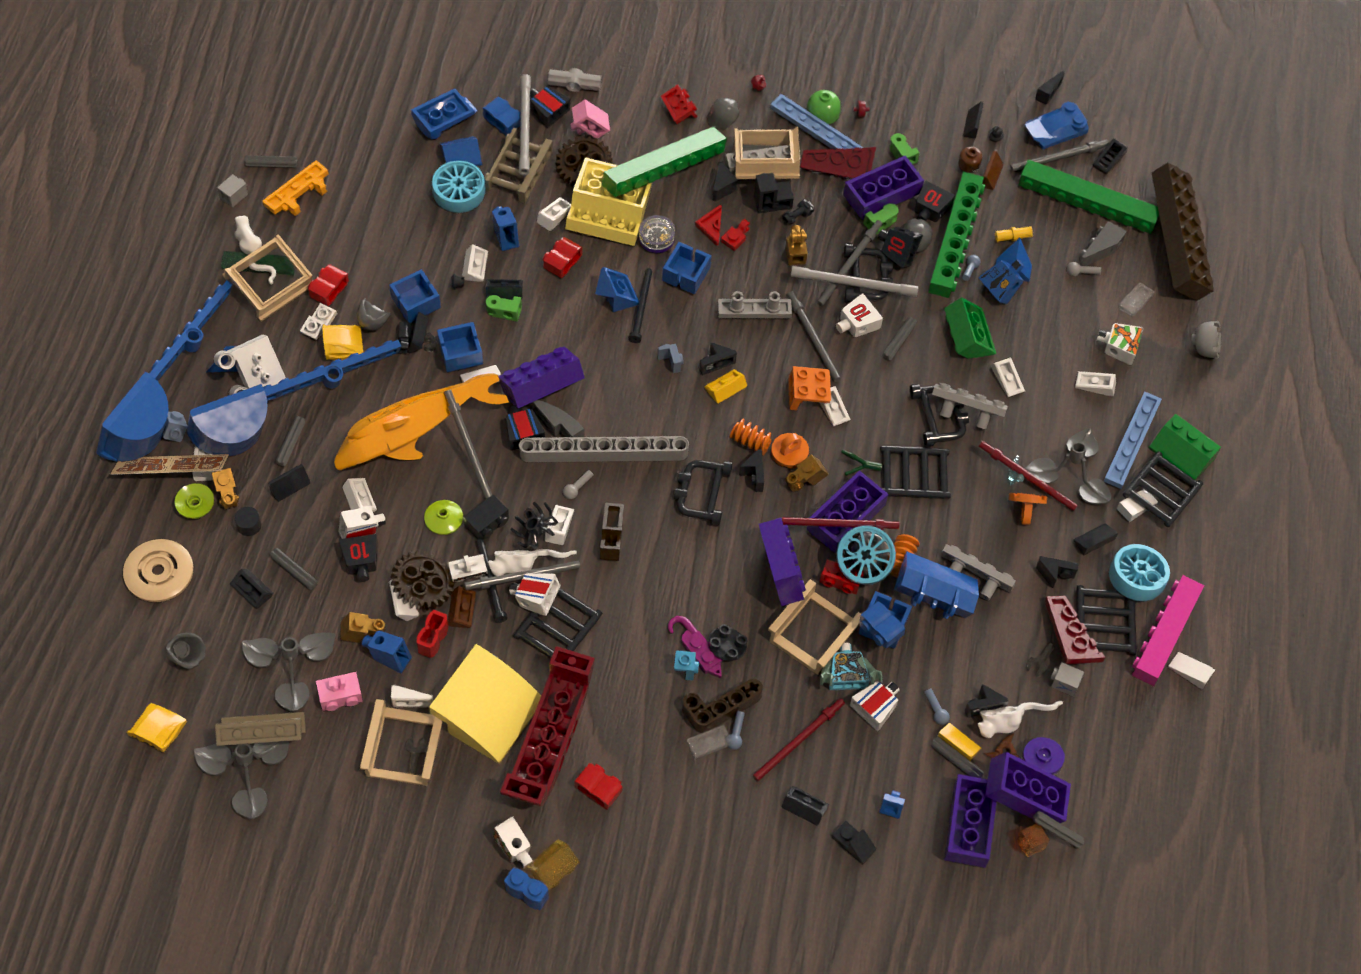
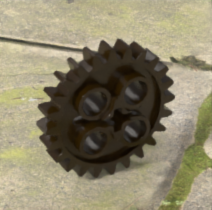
[555,135,613,187]
[390,550,455,611]

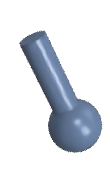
[962,255,981,281]
[924,688,950,725]
[726,711,745,750]

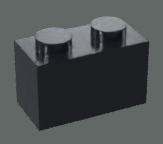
[464,495,509,539]

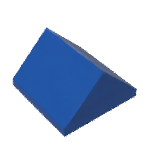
[439,136,482,166]

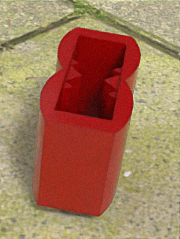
[543,237,582,278]
[308,264,349,306]
[417,610,448,658]
[574,763,623,810]

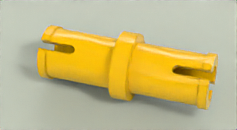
[995,226,1033,242]

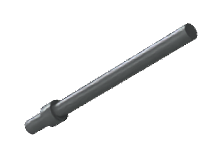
[1010,140,1109,172]
[817,220,883,306]
[787,291,841,382]
[444,389,492,499]
[464,560,580,590]

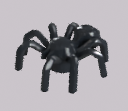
[510,502,558,549]

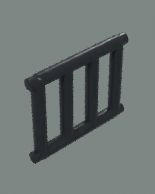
[880,446,951,499]
[1123,451,1203,527]
[1076,585,1137,655]
[513,586,603,658]

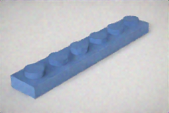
[770,94,863,149]
[1104,392,1162,489]

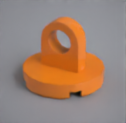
[771,433,809,469]
[1008,493,1047,525]

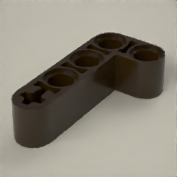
[682,679,763,733]

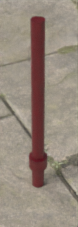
[979,441,1078,511]
[782,517,899,530]
[753,698,845,781]

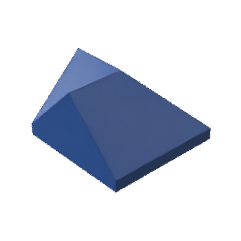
[595,267,639,312]

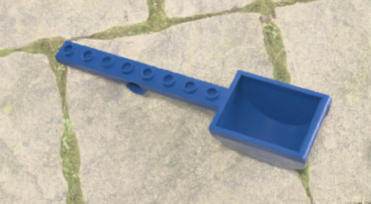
[96,280,233,461]
[186,340,401,456]

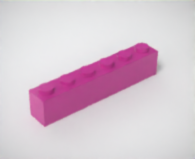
[1132,575,1204,686]

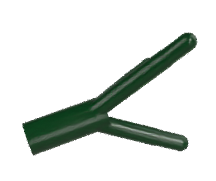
[841,450,882,476]

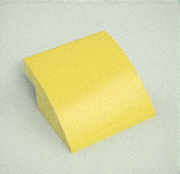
[565,158,652,246]
[429,644,541,764]

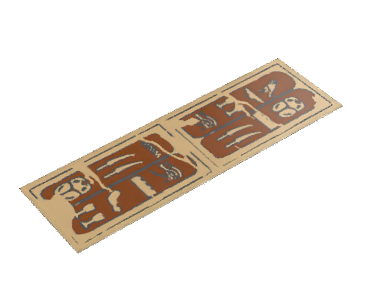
[111,454,229,474]

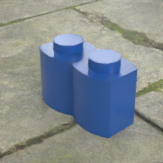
[483,97,521,136]
[859,601,905,649]
[504,868,549,910]

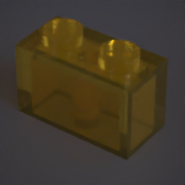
[527,839,580,890]

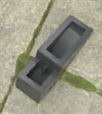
[532,400,584,437]

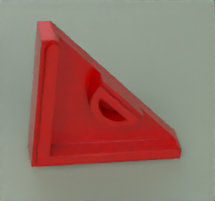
[695,205,722,246]

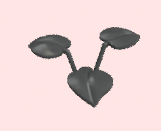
[1025,428,1111,504]
[242,632,336,712]
[194,741,289,819]

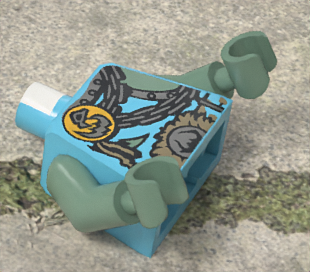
[820,643,883,690]

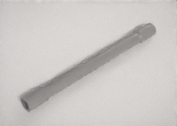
[519,74,531,175]
[791,266,918,297]

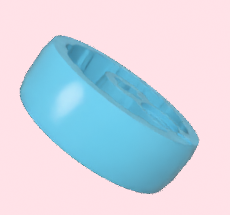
[432,161,486,213]
[837,526,896,585]
[1109,544,1170,601]

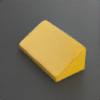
[705,369,747,403]
[937,723,981,761]

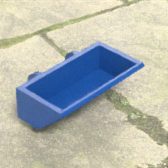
[894,551,979,619]

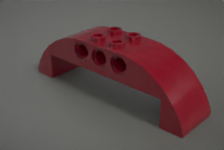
[500,646,595,806]

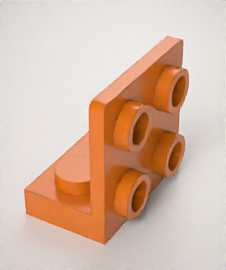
[788,366,831,410]

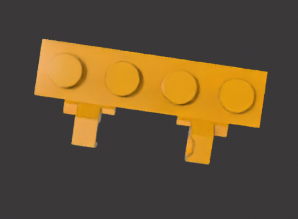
[262,161,329,216]

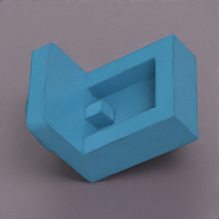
[674,651,699,680]

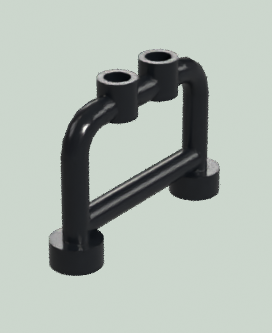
[844,243,893,302]
[909,384,969,447]
[674,460,733,526]

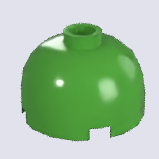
[807,90,841,125]

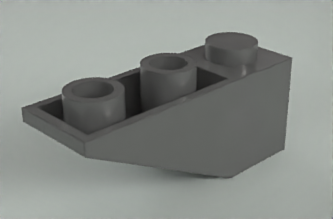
[1079,221,1127,266]

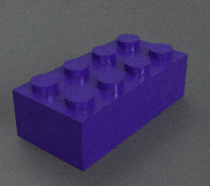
[843,156,924,220]
[498,347,585,408]
[806,470,888,553]
[759,518,806,606]
[985,752,1071,823]
[944,774,997,868]

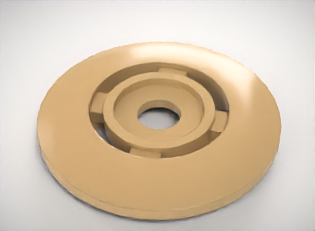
[123,539,193,602]

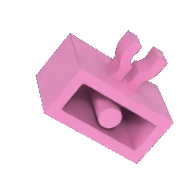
[571,100,610,138]
[316,672,363,711]

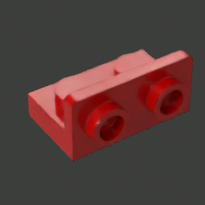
[661,85,698,124]
[820,559,864,595]

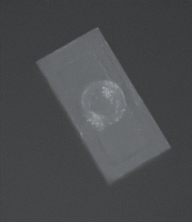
[1118,282,1155,318]
[687,725,732,759]

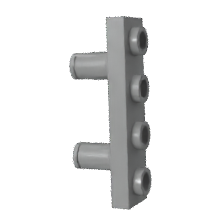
[718,291,792,318]
[932,383,1008,429]
[941,544,1016,601]

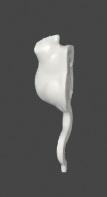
[234,216,276,284]
[488,549,577,576]
[978,701,1063,738]

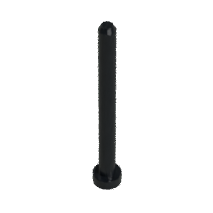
[628,268,653,343]
[476,538,507,623]

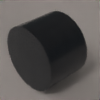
[235,507,261,536]

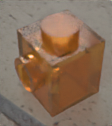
[1017,824,1050,857]

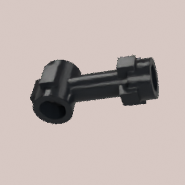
[782,199,814,225]

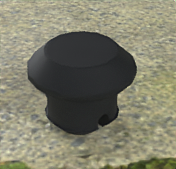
[989,126,1004,141]
[451,273,464,290]

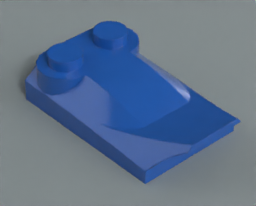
[411,89,477,139]
[1024,102,1089,149]

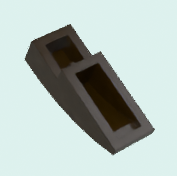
[600,503,624,561]

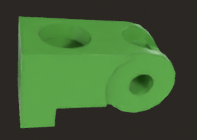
[890,133,920,165]
[863,204,898,234]
[486,295,522,322]

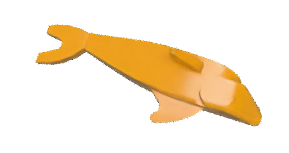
[334,373,509,470]

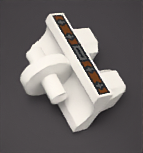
[448,554,488,582]

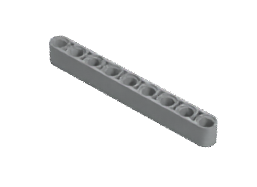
[519,436,689,462]

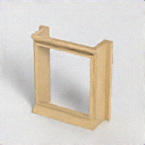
[734,126,800,179]
[222,235,312,321]
[768,579,861,675]
[360,699,443,786]

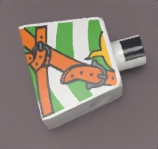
[1097,323,1143,365]
[493,816,533,869]

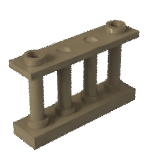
[484,128,553,204]
[215,712,306,746]

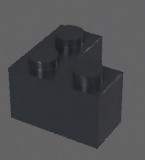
[754,173,794,213]

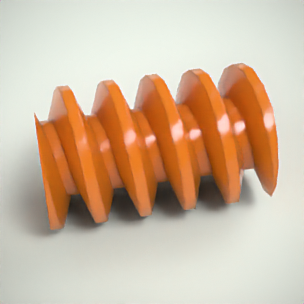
[729,419,772,455]
[884,534,920,578]

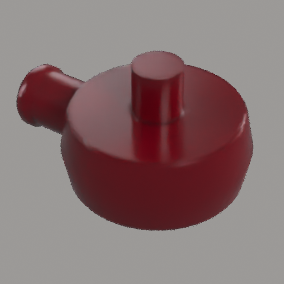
[751,75,766,91]
[853,100,869,118]

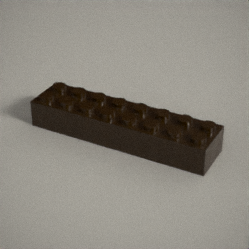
[1151,162,1214,301]

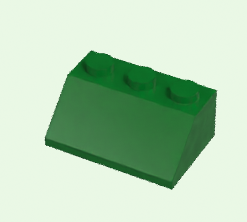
[944,297,996,359]
[1149,414,1221,480]

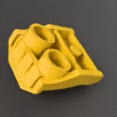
[322,324,363,361]
[127,703,187,752]

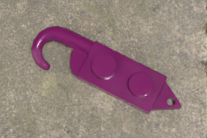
[668,616,722,678]

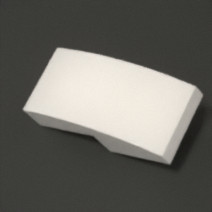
[300,303,337,340]

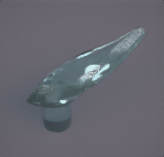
[1008,455,1024,485]

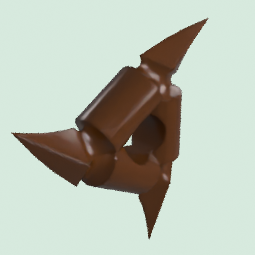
[983,733,1019,758]

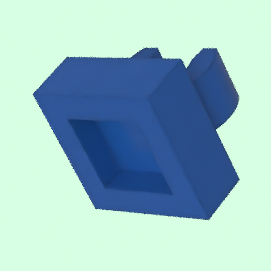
[879,790,905,818]

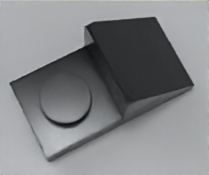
[699,343,737,376]
[739,449,764,492]
[1036,556,1079,588]
[965,684,1009,717]
[832,821,877,865]

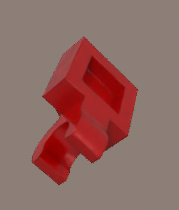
[721,219,750,251]

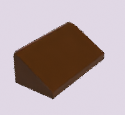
[982,150,1003,190]
[448,586,476,628]

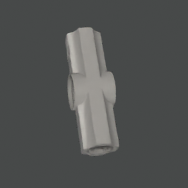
[548,68,601,92]

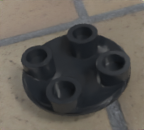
[708,624,748,661]

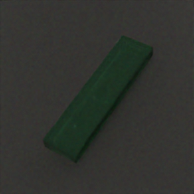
[221,251,295,275]

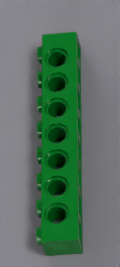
[928,172,985,298]

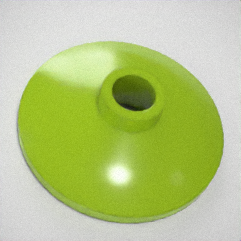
[175,483,214,519]
[424,500,463,535]

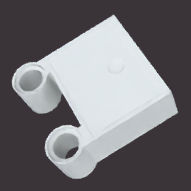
[214,335,286,395]

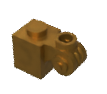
[785,225,808,265]
[785,454,829,492]
[212,468,239,509]
[340,612,385,643]

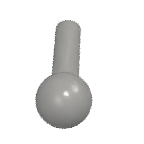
[1067,262,1101,276]
[563,470,594,499]

